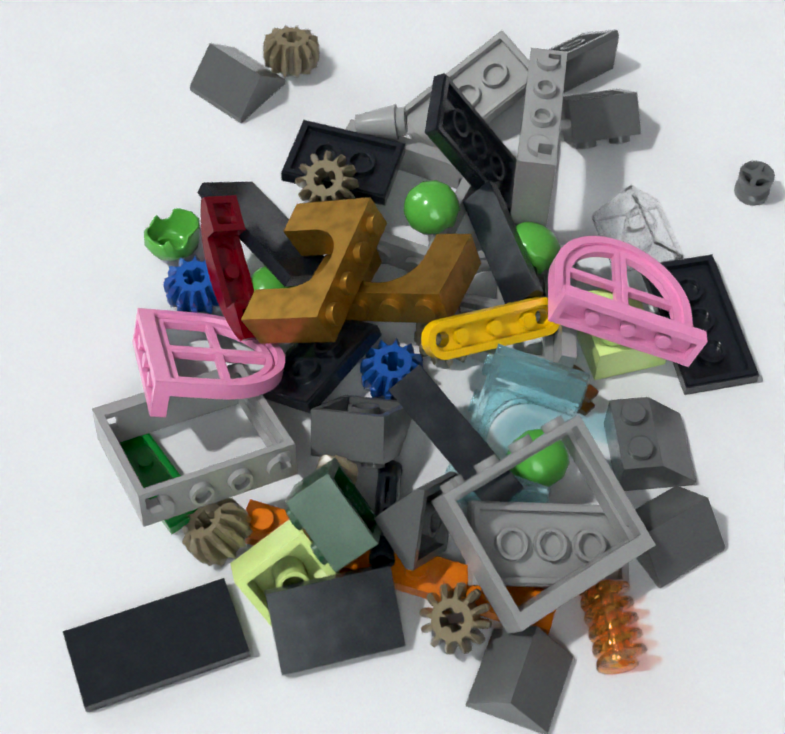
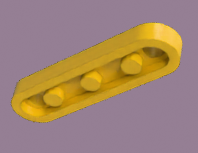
[421,297,560,360]

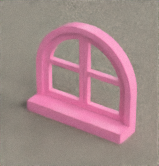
[548,236,707,367]
[132,308,285,417]

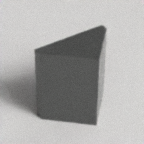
[549,29,619,93]
[190,43,286,124]
[373,471,458,571]
[635,485,725,589]
[466,626,573,734]

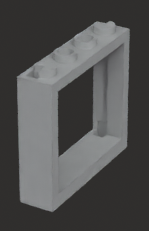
[510,48,567,227]
[303,119,475,273]
[92,363,298,527]
[431,415,656,634]

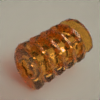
[579,580,647,674]

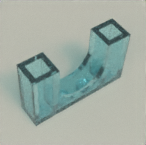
[445,344,590,506]

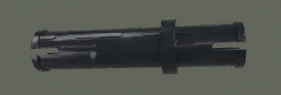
[369,460,403,567]

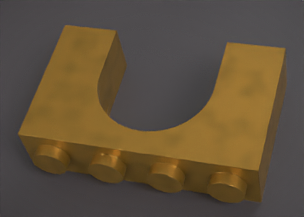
[241,198,387,344]
[311,234,481,323]

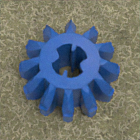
[163,254,220,314]
[360,338,423,400]

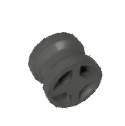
[734,160,775,206]

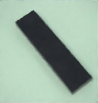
[463,180,544,304]
[389,364,524,502]

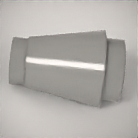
[355,104,408,140]

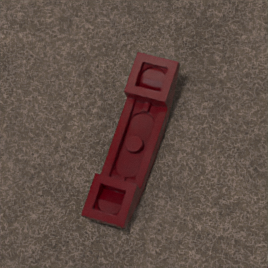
[200,195,256,341]

